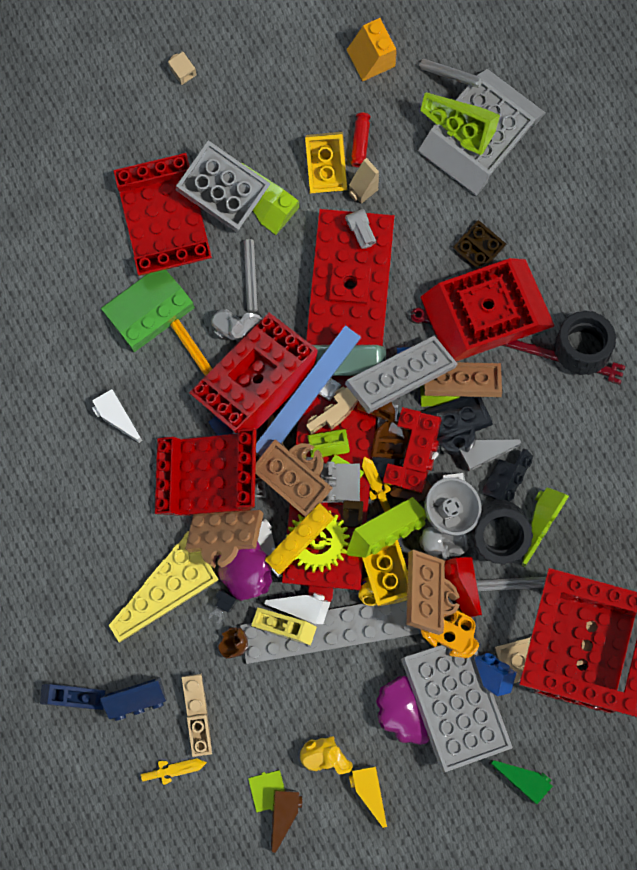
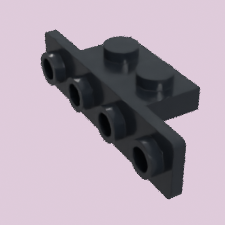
[482,448,533,523]

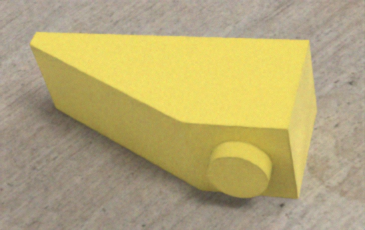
[251,608,317,646]

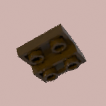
[453,220,507,269]

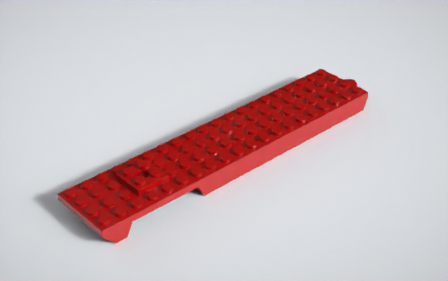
[282,209,395,602]

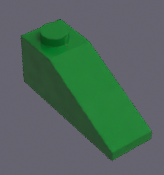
[491,760,553,804]

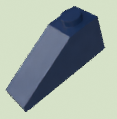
[40,684,106,710]

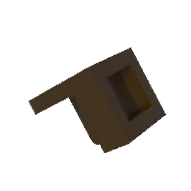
[342,500,363,527]

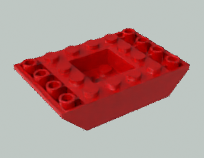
[420,258,555,361]
[189,313,318,433]

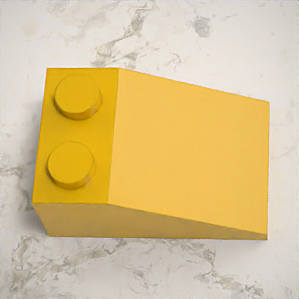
[305,132,347,193]

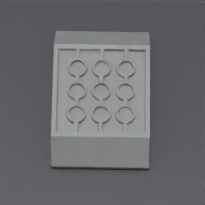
[418,69,546,196]

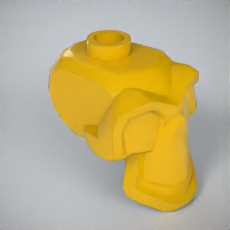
[300,736,353,774]

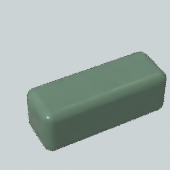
[313,345,386,376]

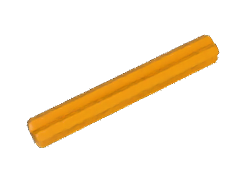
[171,319,212,376]

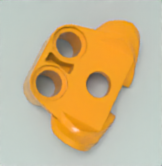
[421,611,479,658]

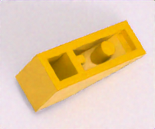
[349,767,387,828]

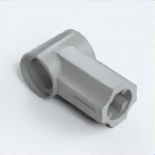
[345,208,376,249]

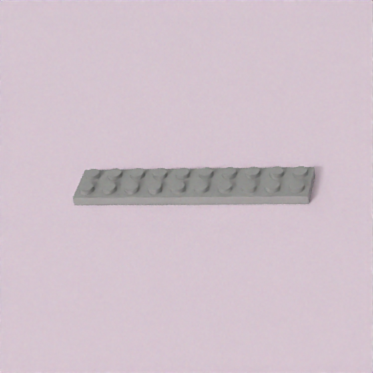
[240,600,421,664]

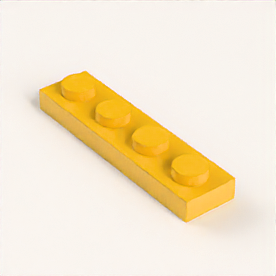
[265,503,335,574]

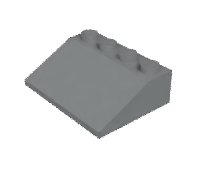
[175,140,270,233]

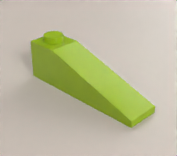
[242,163,299,235]
[522,487,569,567]

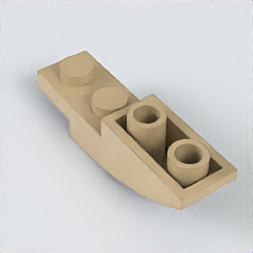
[306,387,358,435]
[182,673,212,757]

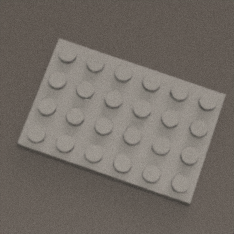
[401,645,513,773]

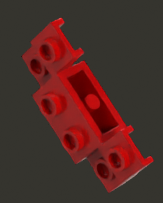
[383,407,442,494]

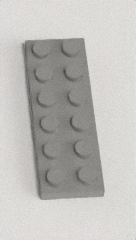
[345,336,457,414]

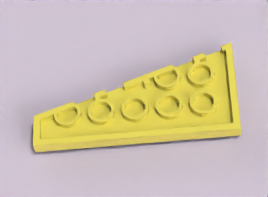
[109,531,219,643]

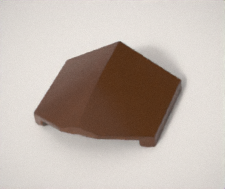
[371,421,410,458]

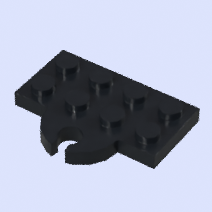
[422,396,493,456]

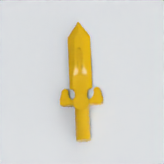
[362,457,391,512]
[141,758,207,785]

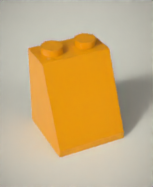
[346,18,396,82]

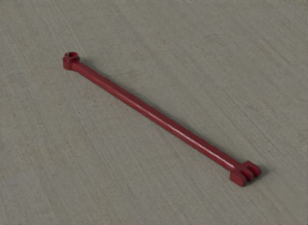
[411,308,626,385]

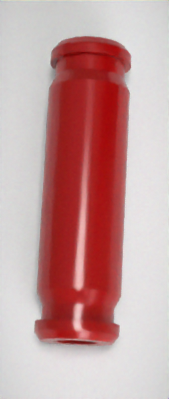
[351,112,371,168]

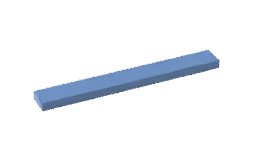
[256,325,361,456]

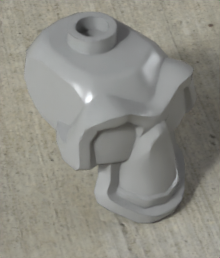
[211,309,262,342]
[420,527,469,561]

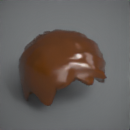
[218,627,248,659]

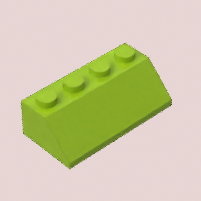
[347,497,427,558]

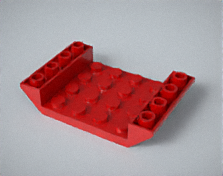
[113,153,212,276]
[155,428,256,516]

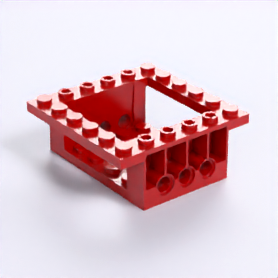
[519,568,637,718]

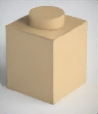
[168,52,197,85]

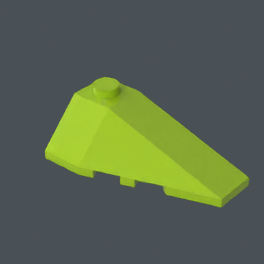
[420,92,500,155]

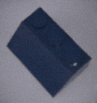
[100,677,167,721]

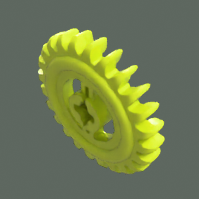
[286,510,350,572]

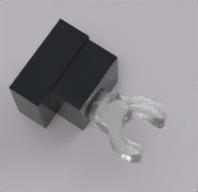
[208,589,238,624]

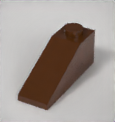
[271,790,302,853]

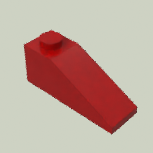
[444,557,482,618]

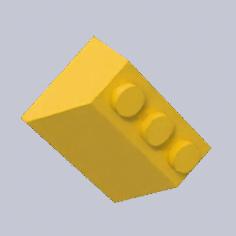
[362,540,408,606]

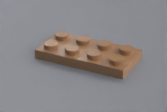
[424,362,502,397]

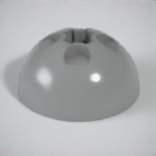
[425,477,481,536]

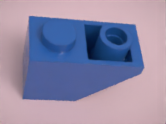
[475,653,517,696]

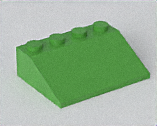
[101,270,195,352]

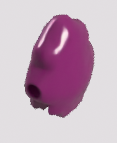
[218,541,273,601]
[376,676,430,745]

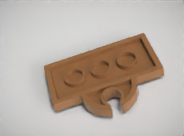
[255,439,333,517]
[185,510,264,568]
[407,550,459,635]

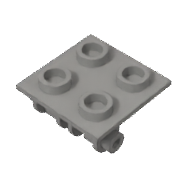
[321,462,360,503]

